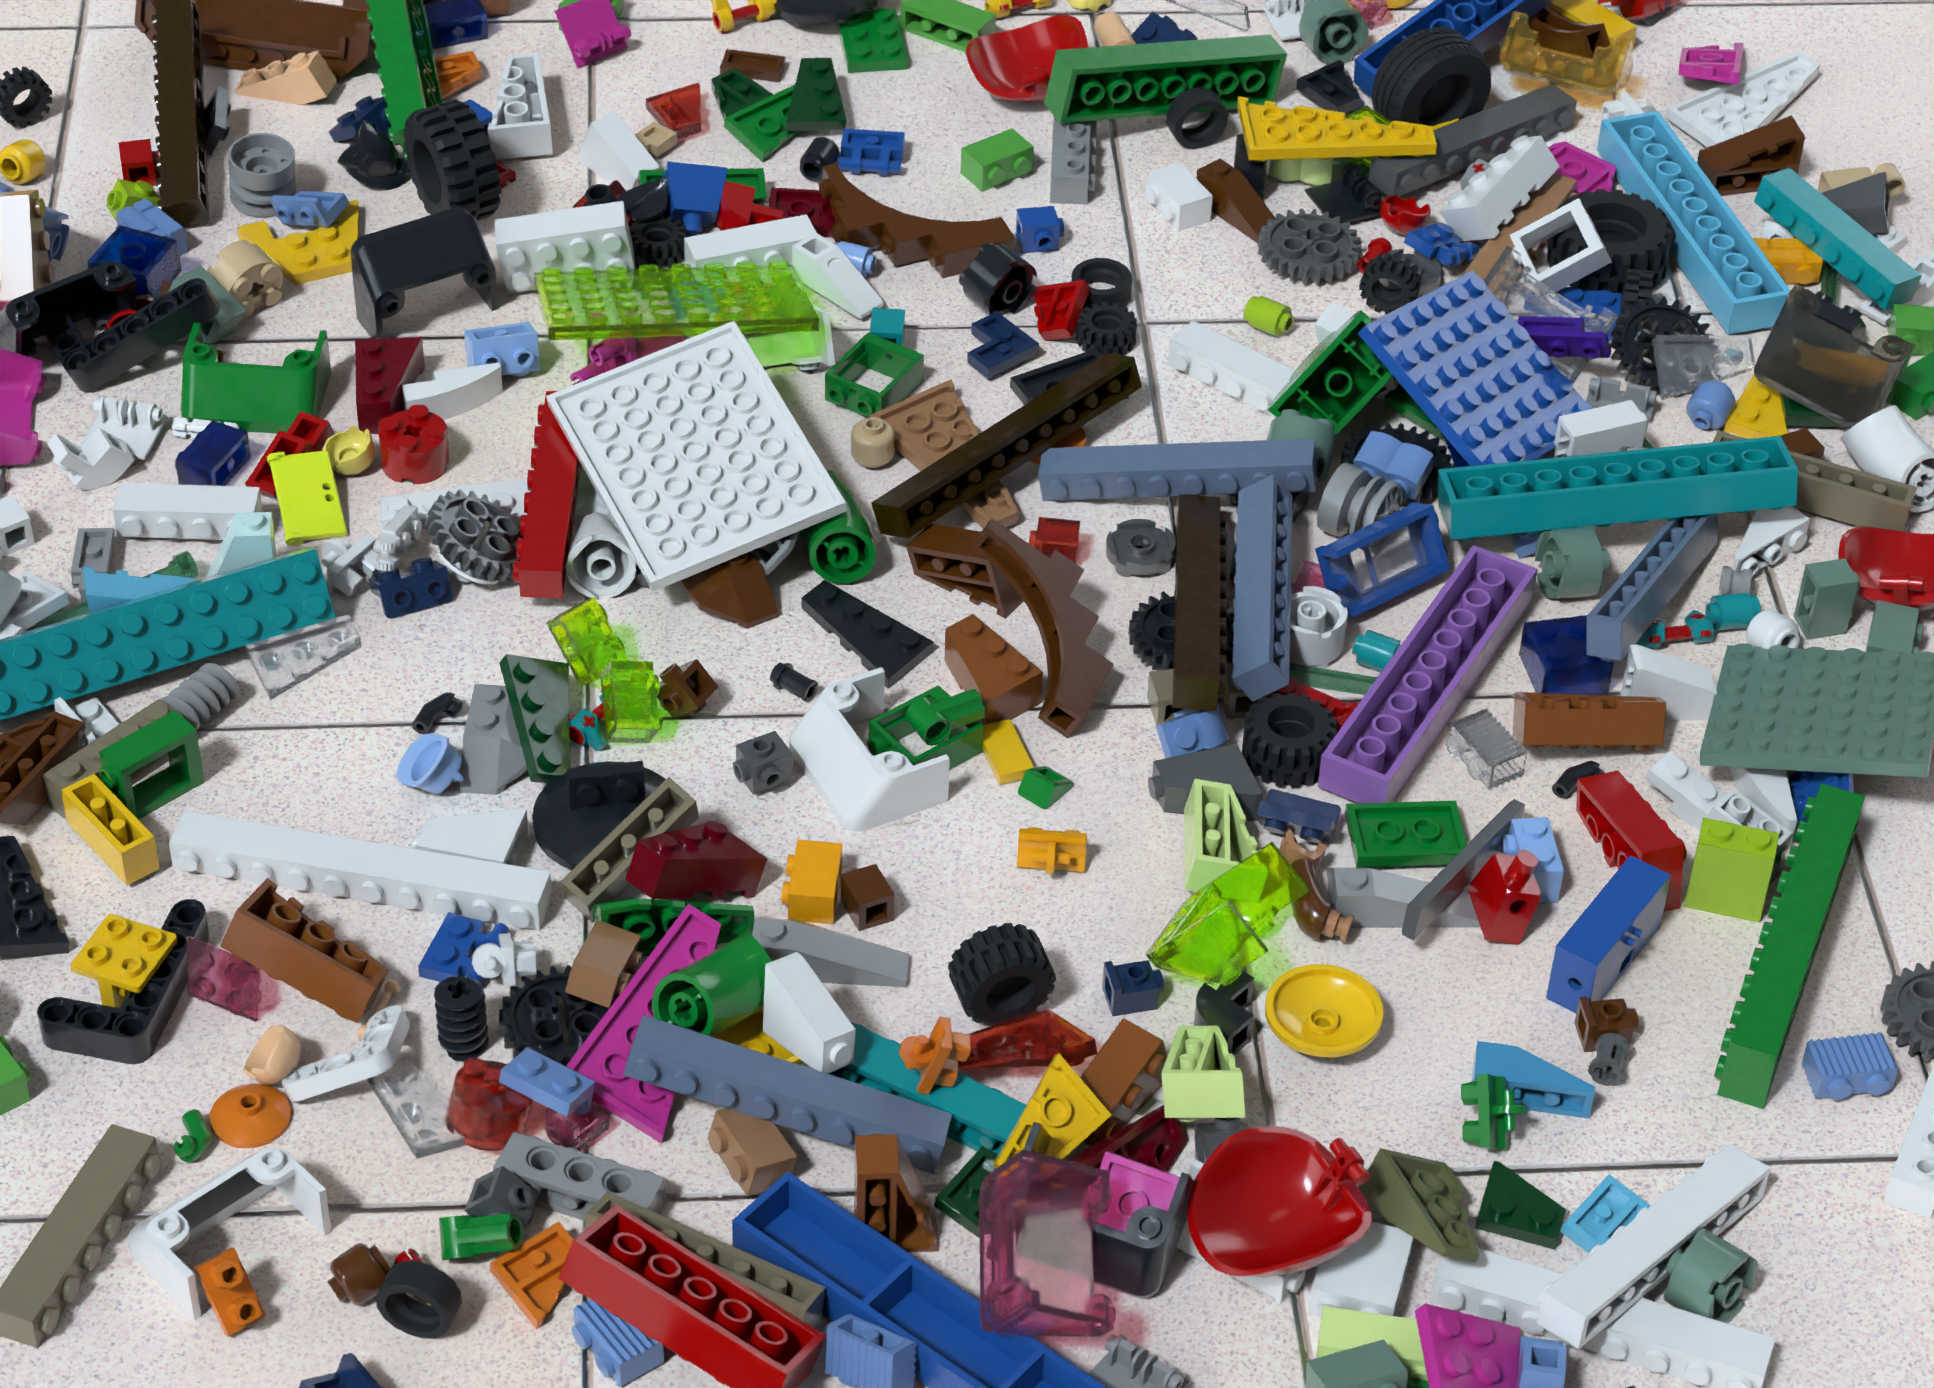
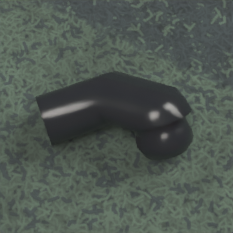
[412,692,463,734]
[1552,761,1605,799]

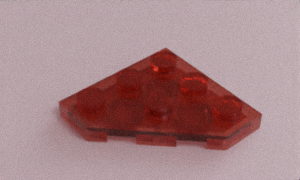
[947,1008,1098,1069]

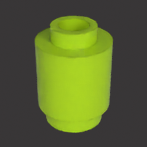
[1243,296,1294,337]

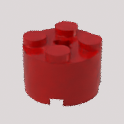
[378,405,449,484]

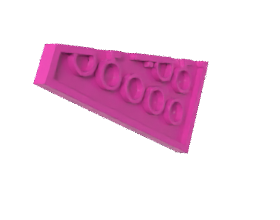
[566,904,721,1143]
[1415,1303,1521,1388]

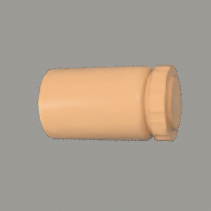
[1094,12,1136,47]

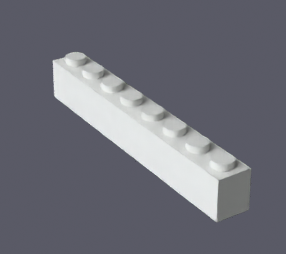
[1537,1144,1771,1349]
[1430,1248,1775,1388]

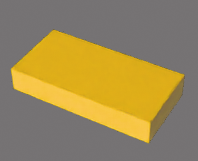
[983,719,1034,785]

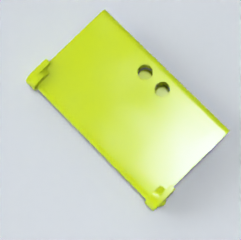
[267,451,348,546]

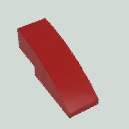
[245,411,335,498]

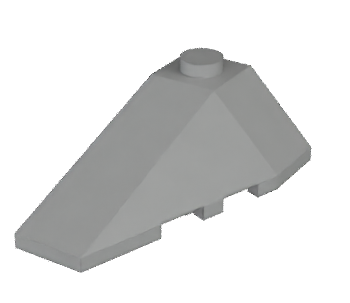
[1326,867,1480,928]
[752,917,909,987]

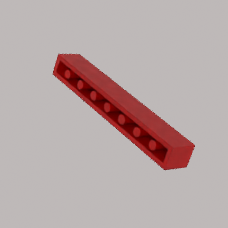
[513,391,582,598]

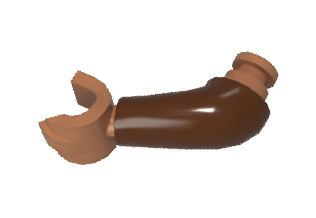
[1277,828,1354,943]

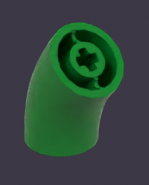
[801,470,876,584]
[652,931,772,1037]

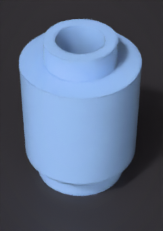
[833,241,876,278]

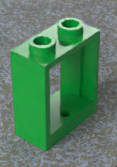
[825,332,924,418]
[867,685,984,770]
[99,710,204,820]

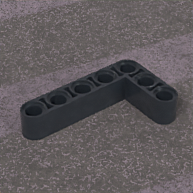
[41,278,220,392]
[37,899,210,1065]

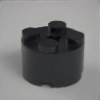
[959,242,1037,316]

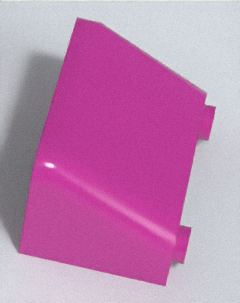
[0,348,46,466]

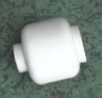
[1746,609,1800,649]

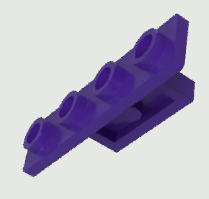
[1518,316,1611,359]

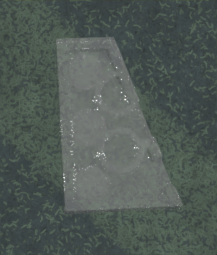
[1652,335,1756,400]
[246,615,362,700]
[366,1057,492,1159]

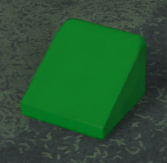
[1018,766,1074,809]

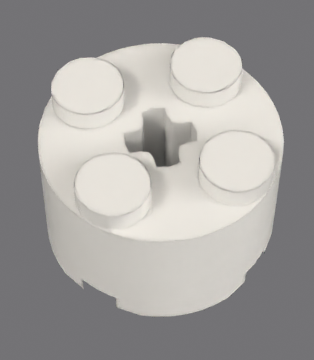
[1290,586,1348,670]

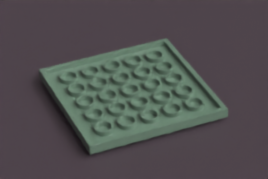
[1700,643,1934,778]

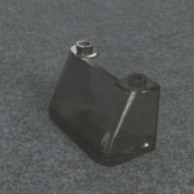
[1754,284,1915,429]

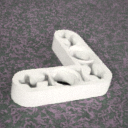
[282,1005,410,1102]

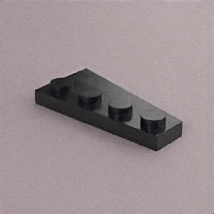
[801,580,934,689]
[0,836,69,957]

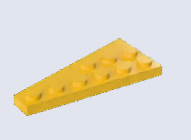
[1237,96,1437,161]

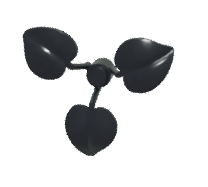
[583,177,668,294]

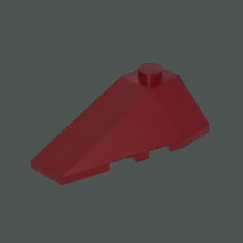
[1048,1105,1188,1218]

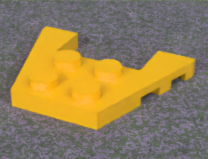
[237,200,360,285]

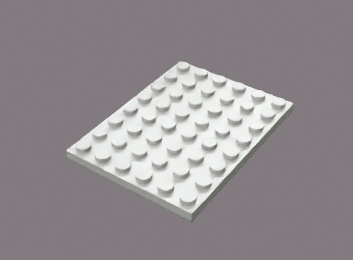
[546,321,847,592]

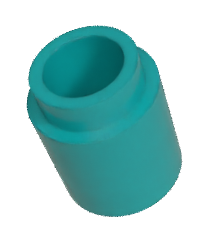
[1705,592,1761,631]
[1352,629,1401,672]

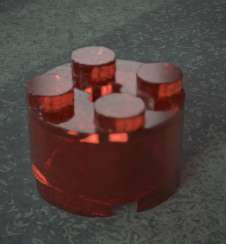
[445,1057,533,1151]

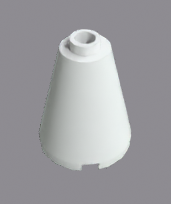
[566,513,636,598]

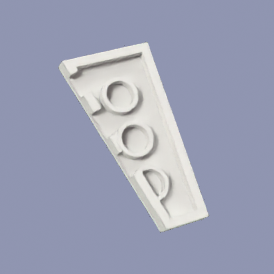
[0,570,70,633]

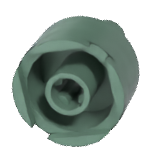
[1299,0,1368,64]
[1267,409,1337,483]
[1535,527,1610,599]
[1664,1228,1758,1323]

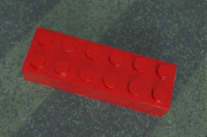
[558,1204,826,1388]

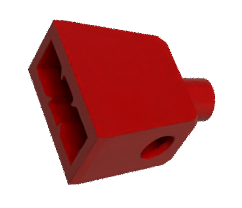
[1467,850,1541,945]

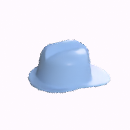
[397,733,464,794]

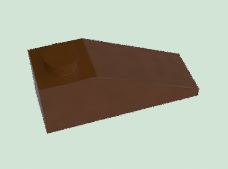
[1197,158,1276,243]

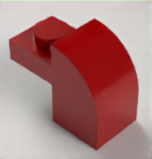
[716,180,784,231]

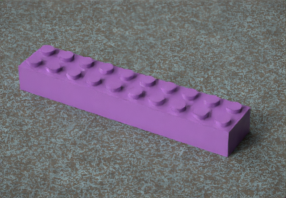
[1318,545,1538,803]

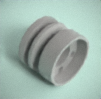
[228,133,296,217]
[1317,462,1403,551]

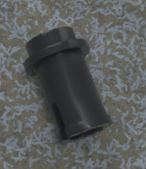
[770,663,818,702]

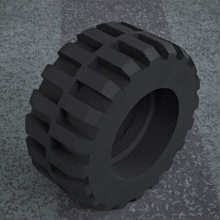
[403,100,501,221]
[1547,189,1674,295]

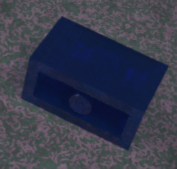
[424,0,488,49]
[175,420,251,486]

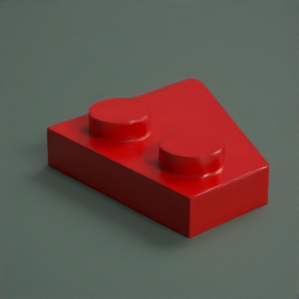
[1032,280,1090,341]

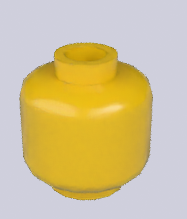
[0,139,46,184]

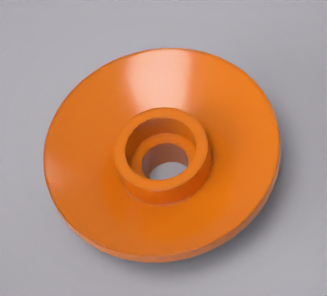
[210,1084,292,1148]

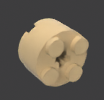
[207,240,283,320]

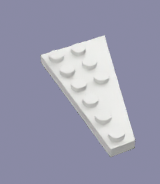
[1666,51,1820,147]

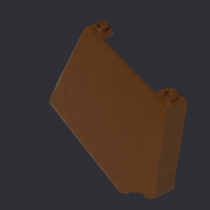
[134,0,372,82]

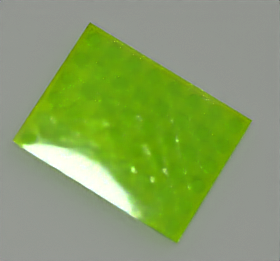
[534,260,819,340]

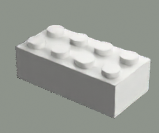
[495,201,636,294]

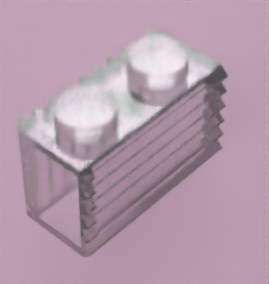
[1445,708,1528,790]

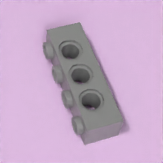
[493,1132,666,1221]

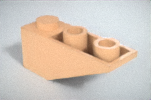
[234,51,337,105]

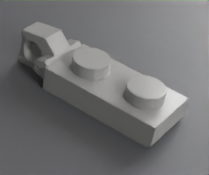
[71,528,116,605]

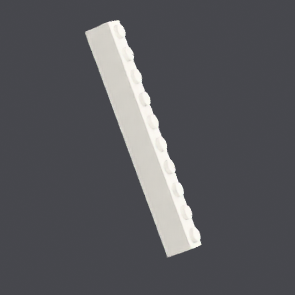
[169,810,552,931]

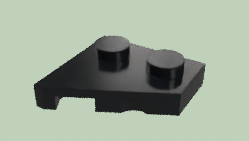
[1296,60,1360,113]

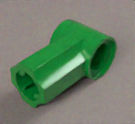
[905,689,985,746]
[439,1213,524,1260]

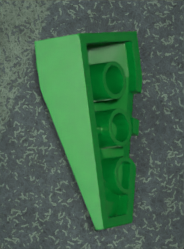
[593,898,754,957]

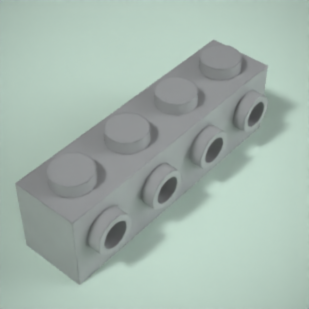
[1050,116,1097,205]

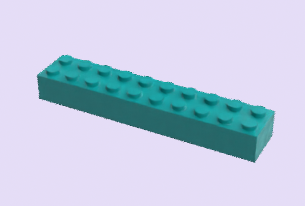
[1438,436,1798,541]
[0,548,336,720]

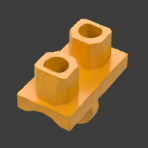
[1017,827,1087,874]

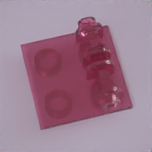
[186,936,262,1022]

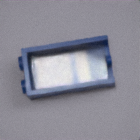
[1315,502,1450,617]

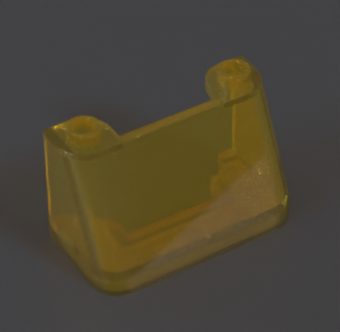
[1499,11,1633,96]

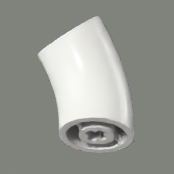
[1840,405,1934,513]

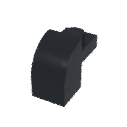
[1193,970,1254,1055]

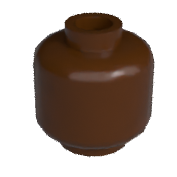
[327,1243,390,1306]

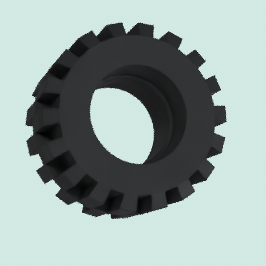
[1242,693,1337,788]
[948,923,1056,1026]

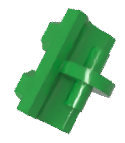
[1461,1074,1527,1150]

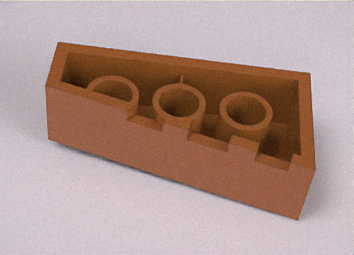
[220,878,389,1023]

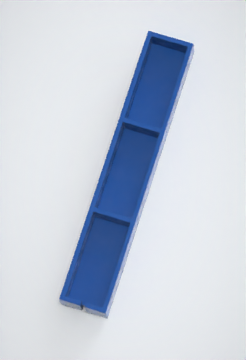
[732,1171,1107,1388]

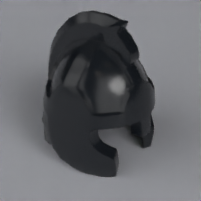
[337,120,411,190]

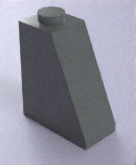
[1821,172,1890,234]
[1148,743,1263,821]

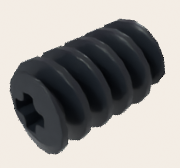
[434,976,489,1062]

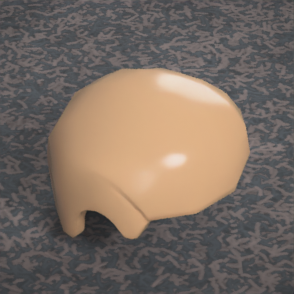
[243,1025,301,1085]

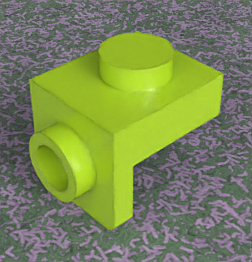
[106,179,160,221]

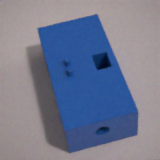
[1546,855,1671,1013]

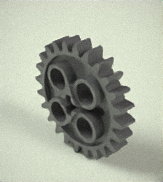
[1257,208,1362,284]
[425,490,524,582]
[1880,961,1934,1062]

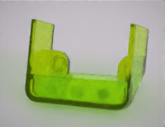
[1145,842,1310,986]

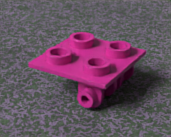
[554,0,631,68]

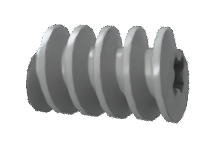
[161,663,240,730]

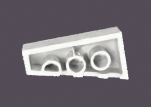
[488,52,553,160]
[1439,135,1560,241]

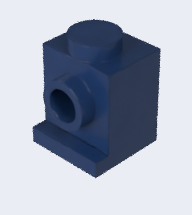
[1102,960,1164,1017]

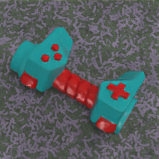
[1635,610,1714,649]
[569,682,643,751]

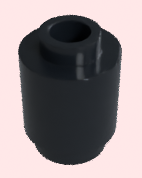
[800,137,840,181]

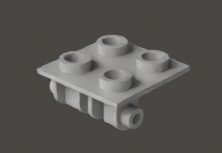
[1088,1334,1190,1388]

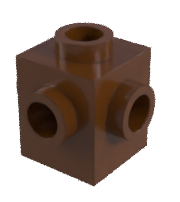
[652,659,719,719]

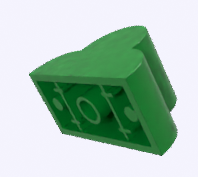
[1268,310,1393,435]

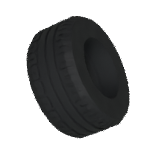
[1372,27,1491,126]

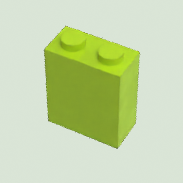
[1684,817,1779,923]

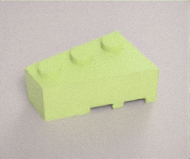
[1184,779,1270,902]
[1161,1026,1246,1122]

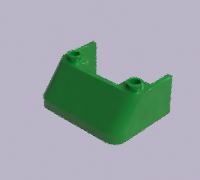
[181,322,331,434]

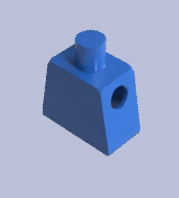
[662,161,727,237]

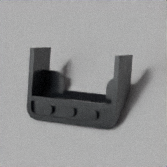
[350,207,498,339]
[1005,1122,1194,1299]

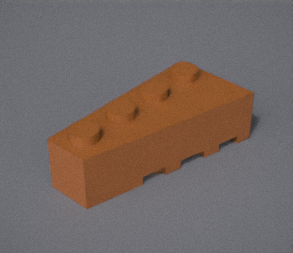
[1512,692,1666,751]

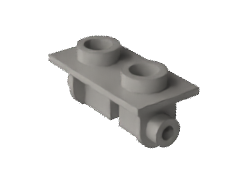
[1586,376,1657,421]

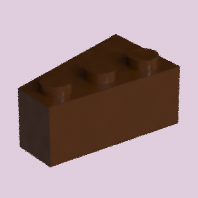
[906,524,1024,619]

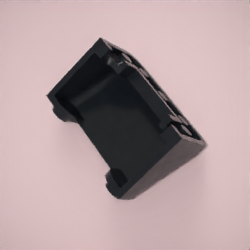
[0,261,136,357]

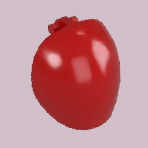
[966,14,1088,103]
[1838,526,1934,612]
[1187,1126,1372,1277]

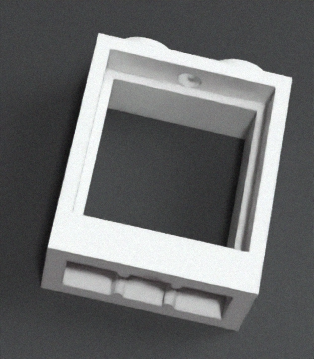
[1510,198,1612,299]

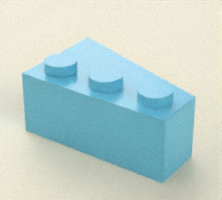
[82,566,196,613]

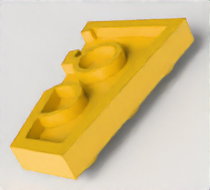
[993,1053,1111,1186]

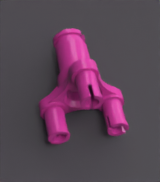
[570,321,686,385]

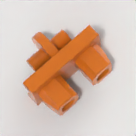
[899,1016,971,1095]
[193,1247,266,1336]

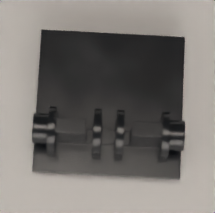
[1305,164,1382,224]

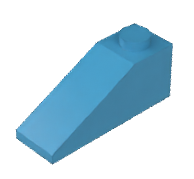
[1472,1041,1595,1119]

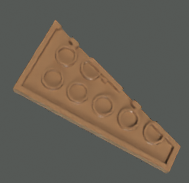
[870,379,1018,528]

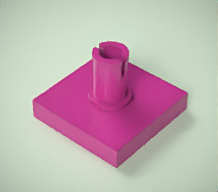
[1083,1151,1180,1232]

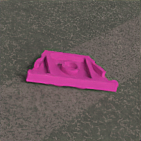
[1679,43,1743,84]
[1548,141,1616,194]

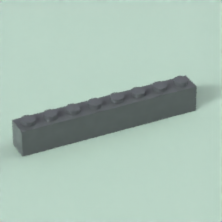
[1368,84,1577,196]

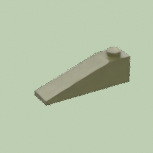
[1358,1148,1479,1263]

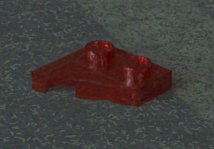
[646,83,701,139]

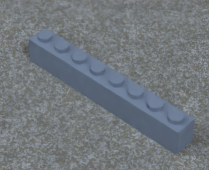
[1038,438,1318,501]
[1231,474,1293,702]
[1587,513,1718,662]
[623,1015,952,1174]

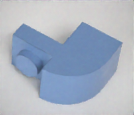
[1155,702,1229,758]
[1516,1336,1567,1388]

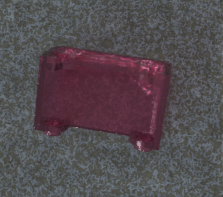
[979,1149,1116,1337]

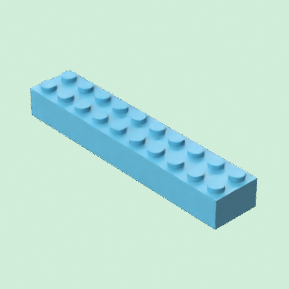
[1597,111,1793,335]

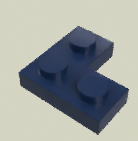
[967,311,1039,379]

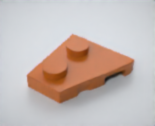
[435,51,482,99]
[490,1221,573,1329]

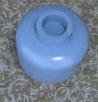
[1686,381,1736,430]

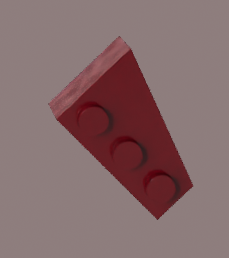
[355,337,425,434]
[625,821,768,899]

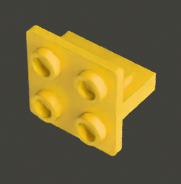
[70,914,177,1008]

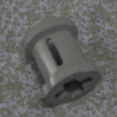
[1588,1033,1631,1086]

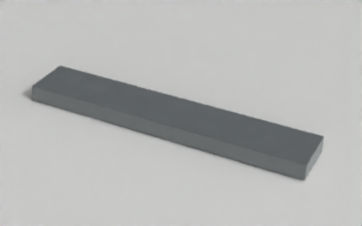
[1401,799,1525,941]

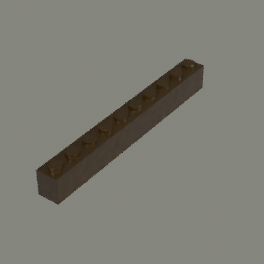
[152,0,209,227]
[871,353,1142,539]
[1172,494,1227,711]

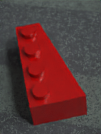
[1576,771,1687,912]

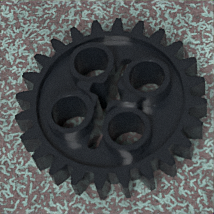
[1610,296,1717,398]
[1340,423,1452,506]
[1128,591,1234,670]
[499,965,619,1066]

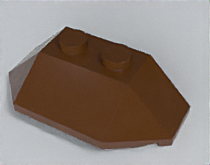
[677,552,779,629]
[0,711,86,825]

